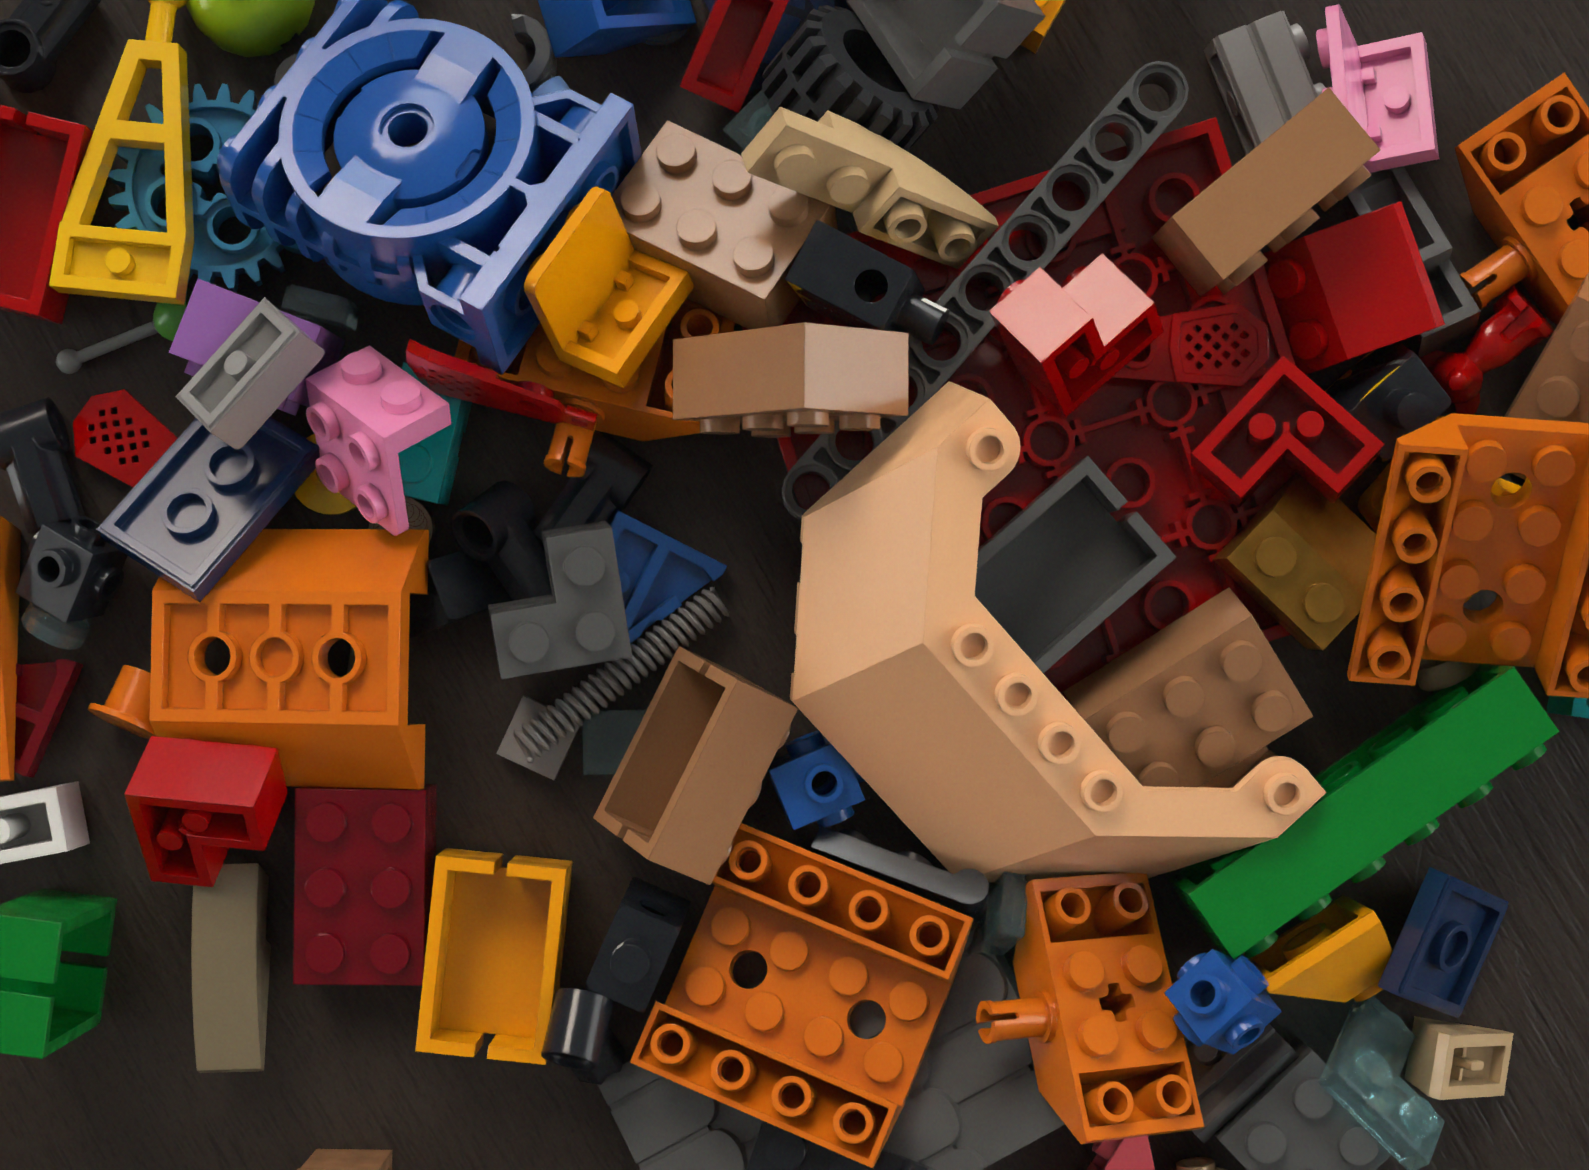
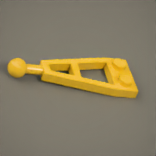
[49,0,194,305]

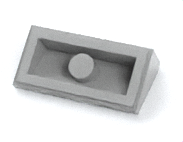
[175,297,325,450]

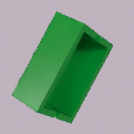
[0,888,117,1059]

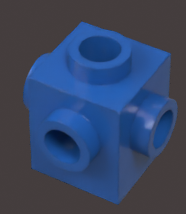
[767,730,865,830]
[1164,949,1282,1055]

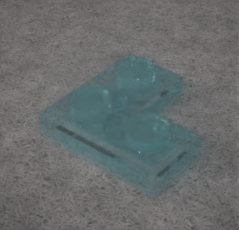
[1318,995,1445,1170]

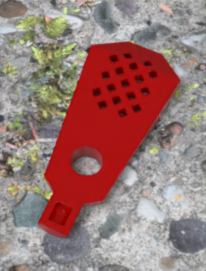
[1111,303,1269,388]
[406,339,598,431]
[73,389,178,488]

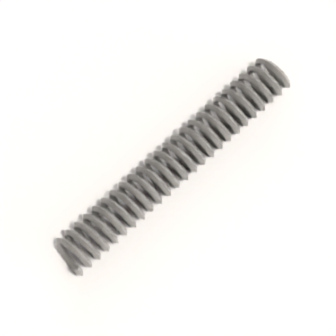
[513,587,730,763]

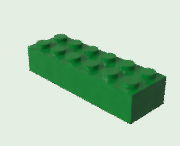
[1167,664,1560,959]

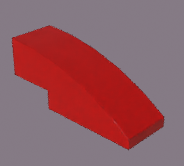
[680,0,789,113]

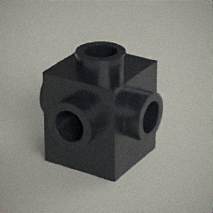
[15,516,127,623]

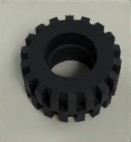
[762,5,940,151]

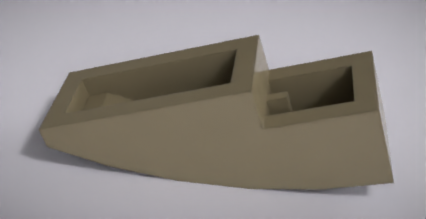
[191,863,271,1073]

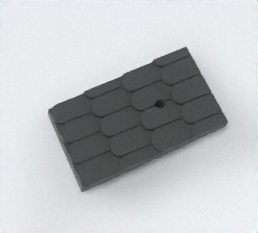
[597,921,1065,1170]

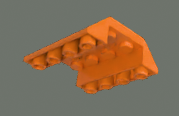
[1347,413,1589,698]
[149,529,429,790]
[630,823,974,1168]

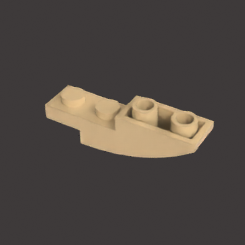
[741,107,999,269]

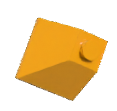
[1247,895,1393,1003]

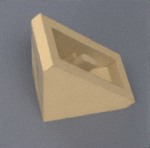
[1405,1016,1514,1100]

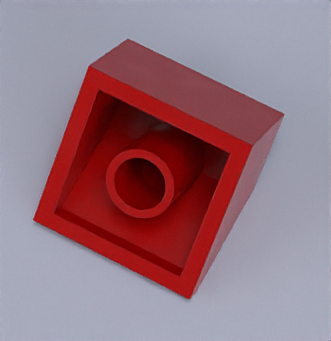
[1263,201,1445,375]

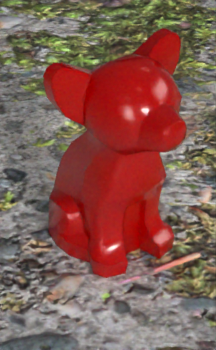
[1420,285,1554,415]

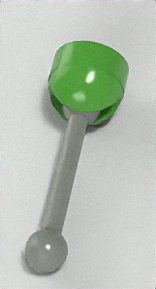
[56,287,192,374]

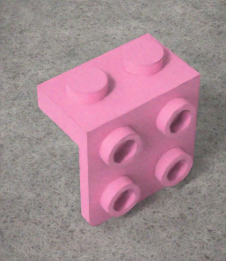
[1316,4,1439,173]
[305,345,452,536]

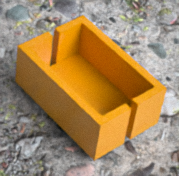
[415,848,573,1065]

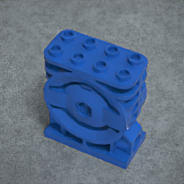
[217,0,642,375]

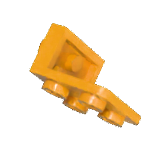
[524,186,694,388]

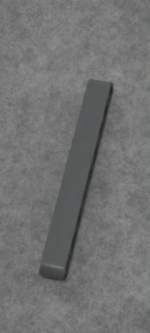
[782,61,1189,521]

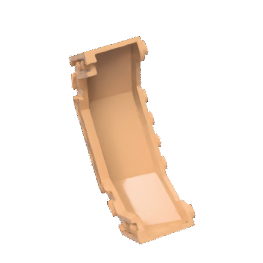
[790,381,1327,883]

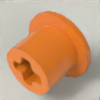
[88,665,156,740]

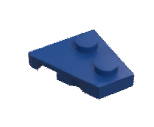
[609,510,727,644]

